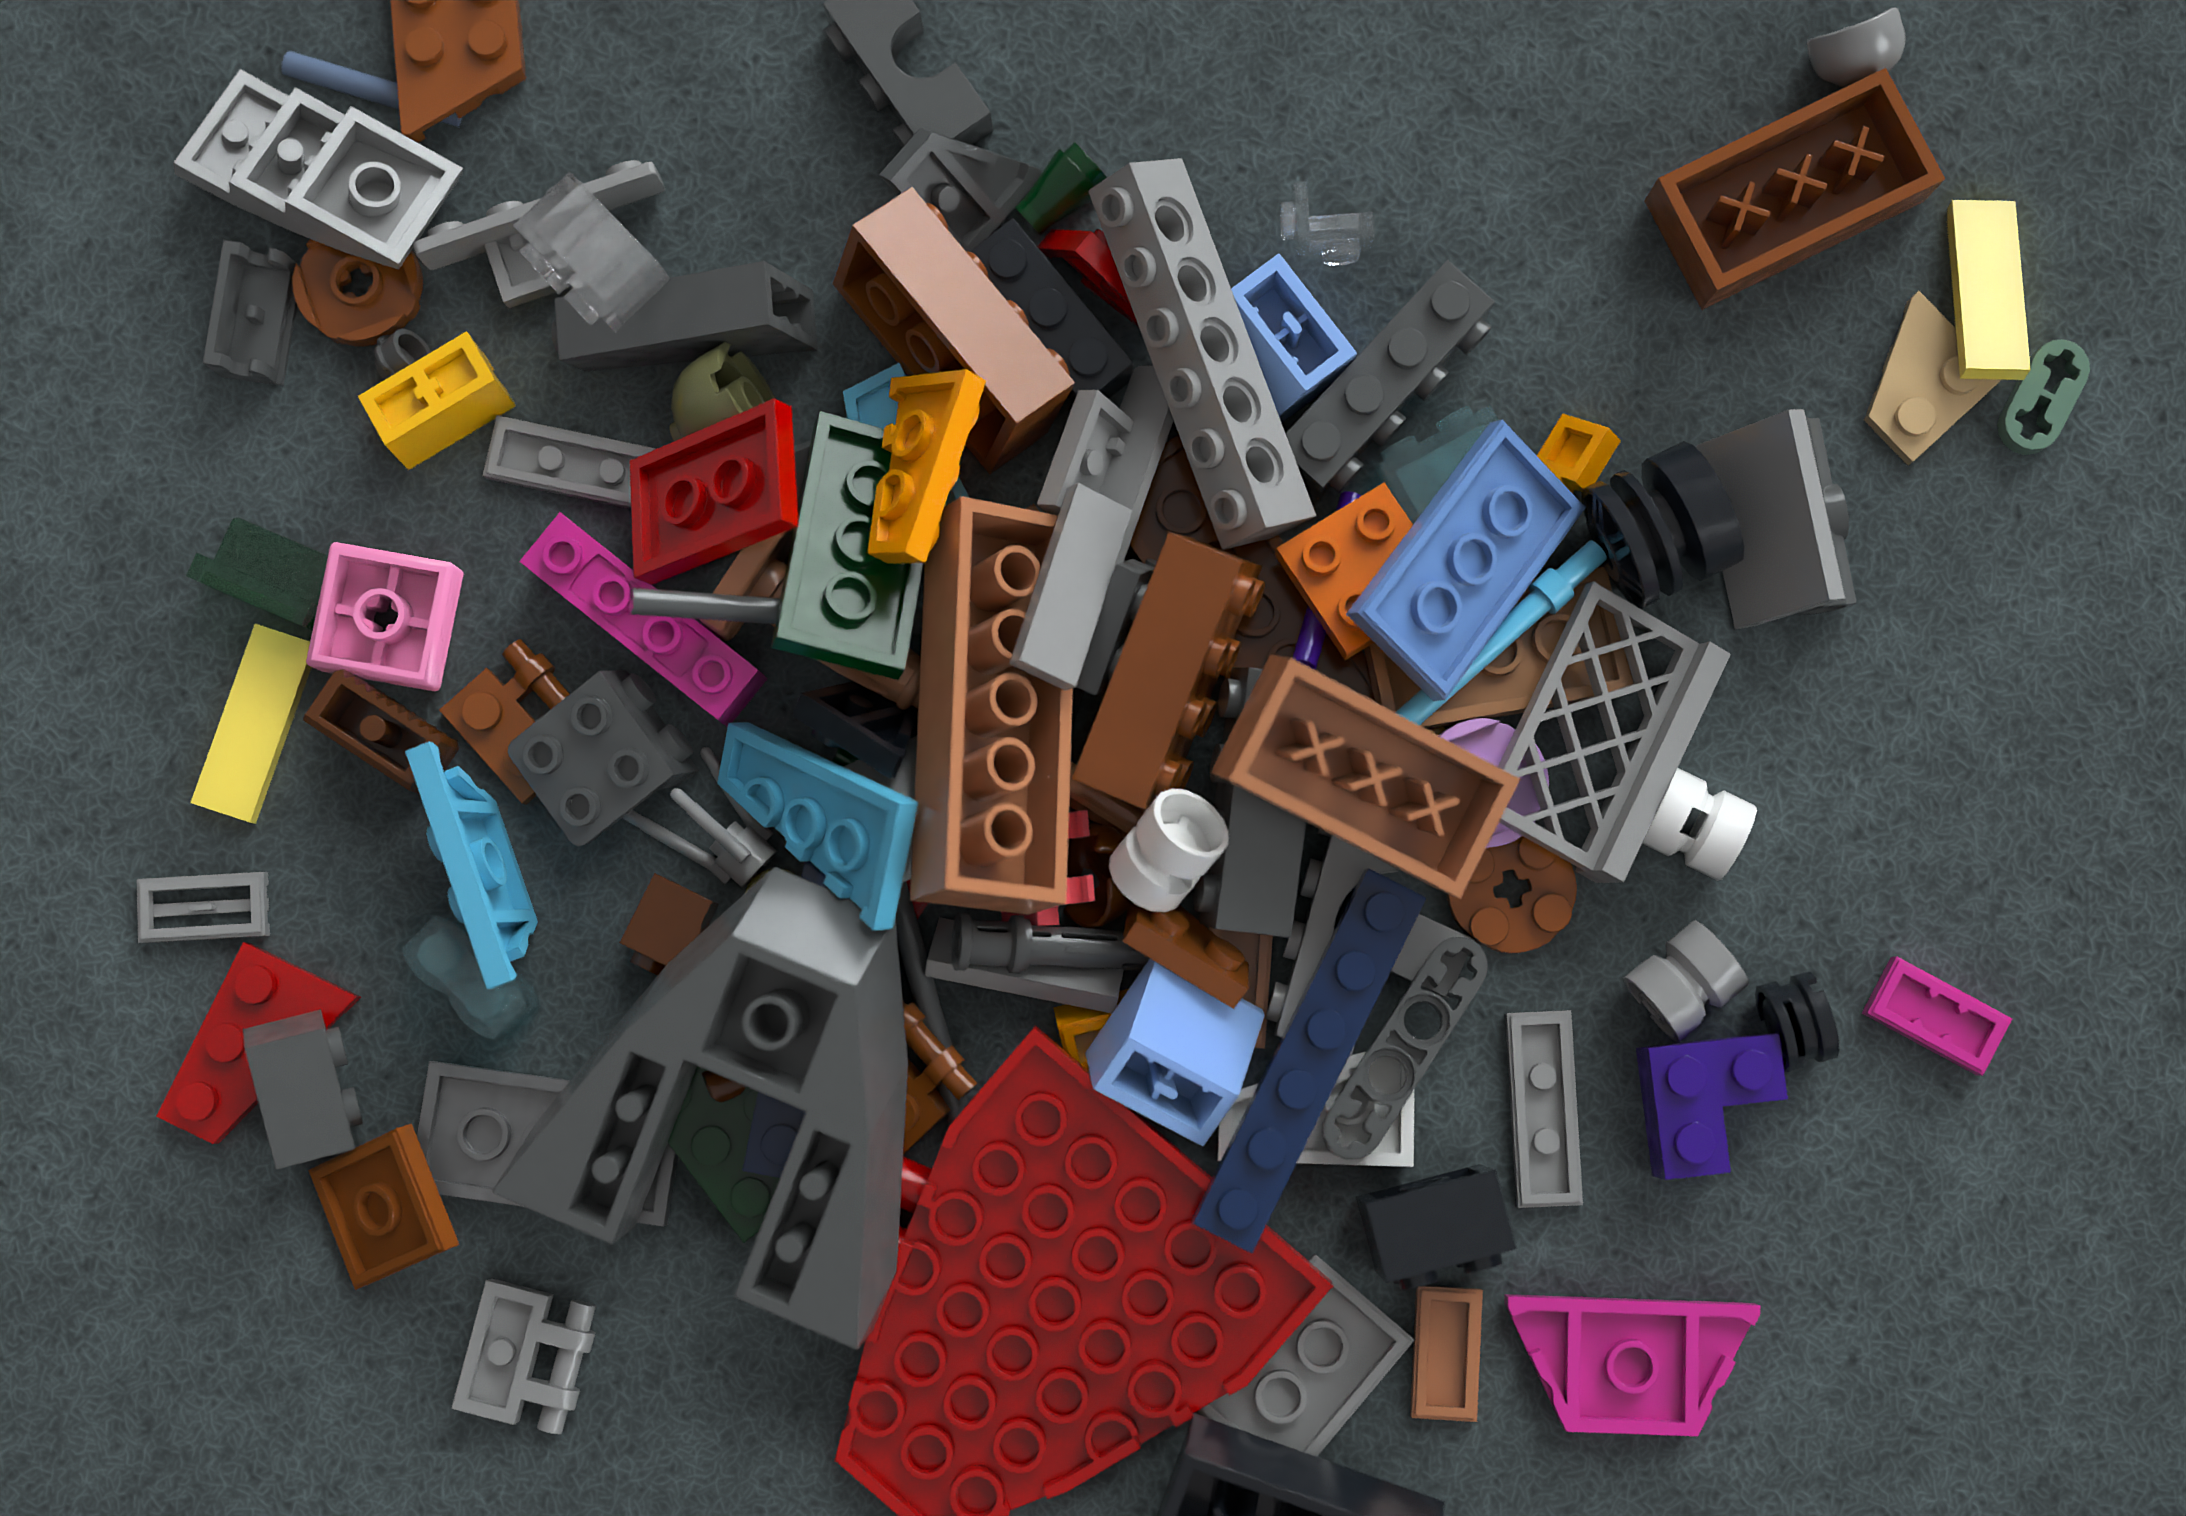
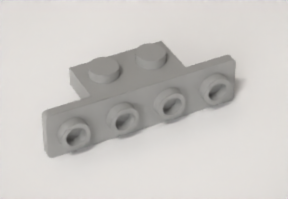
[412,160,665,308]
[1037,366,1173,587]

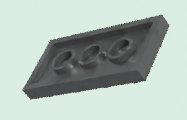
[417,1061,678,1226]

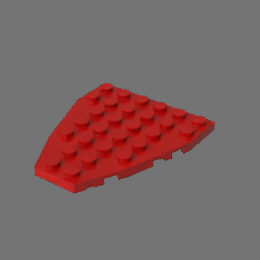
[835,1025,1333,1516]

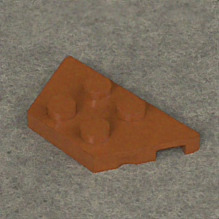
[390,0,526,143]

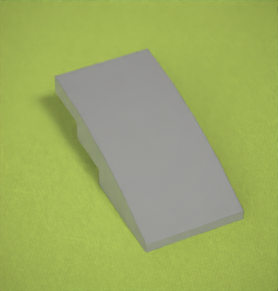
[173,69,463,270]

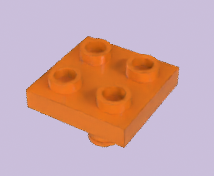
[1275,482,1413,660]

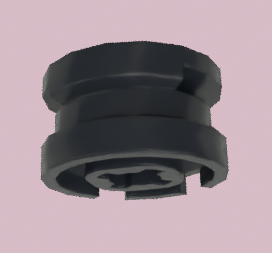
[1755,971,1839,1072]

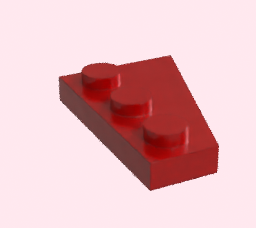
[156,942,361,1144]

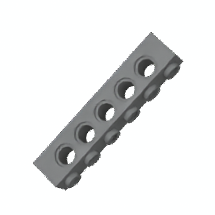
[1088,158,1316,550]

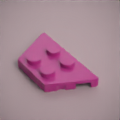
[1505,1294,1760,1436]

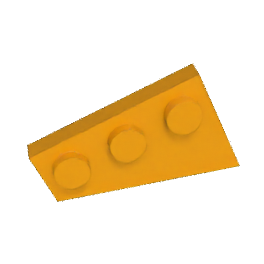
[867,369,986,564]

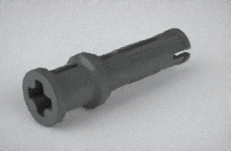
[951,912,1150,974]

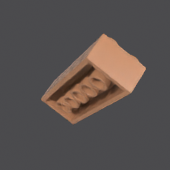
[910,496,1073,915]

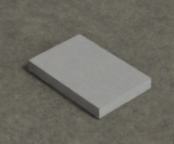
[1696,409,1845,629]
[1198,1253,1414,1457]

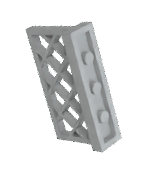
[1498,582,1731,883]

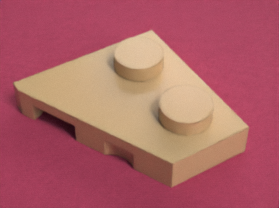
[1864,291,2001,465]

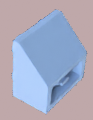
[1231,253,1357,423]
[1085,959,1265,1147]

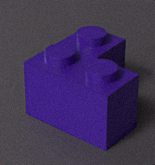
[1636,1034,1788,1180]

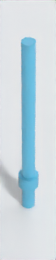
[1395,540,1607,726]

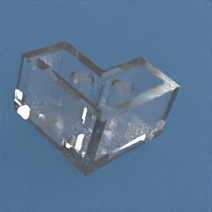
[513,172,670,332]

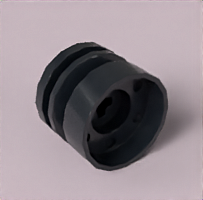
[1581,441,1744,609]

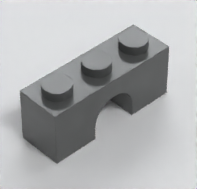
[823,0,993,148]

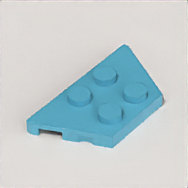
[405,742,538,990]

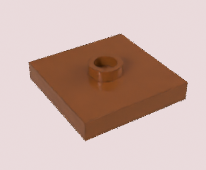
[308,1123,459,1290]

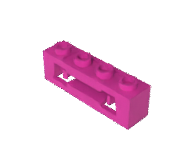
[519,512,768,727]

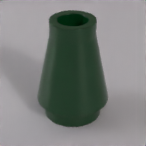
[1015,142,1107,235]

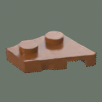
[1123,903,1249,1009]

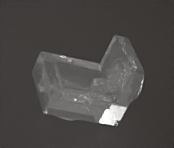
[1280,181,1374,265]

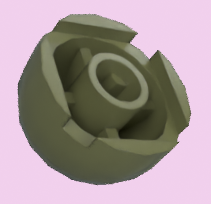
[670,342,776,441]

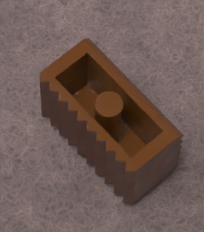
[303,669,459,794]

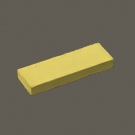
[1947,200,2031,380]
[191,624,312,824]

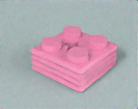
[306,542,463,692]

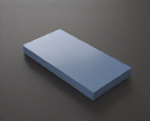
[1346,420,1586,701]

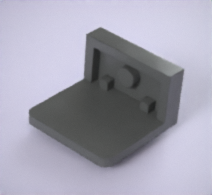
[508,670,699,846]

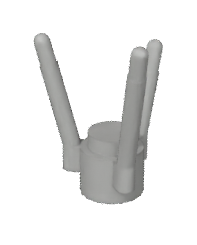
[623,747,777,888]

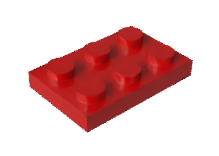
[630,398,799,585]

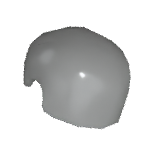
[1807,8,1906,87]

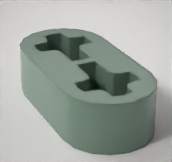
[1997,339,2090,455]

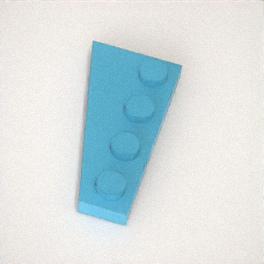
[717,722,918,931]

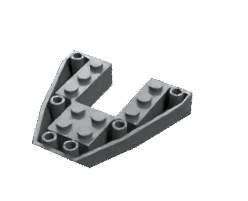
[491,867,908,1350]

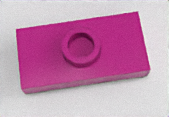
[1862,956,2012,1076]

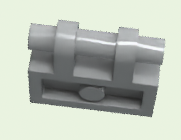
[451,1278,596,1434]

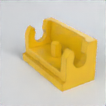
[358,331,516,470]

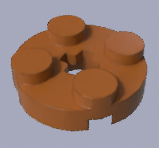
[292,239,423,347]
[1447,836,1577,953]

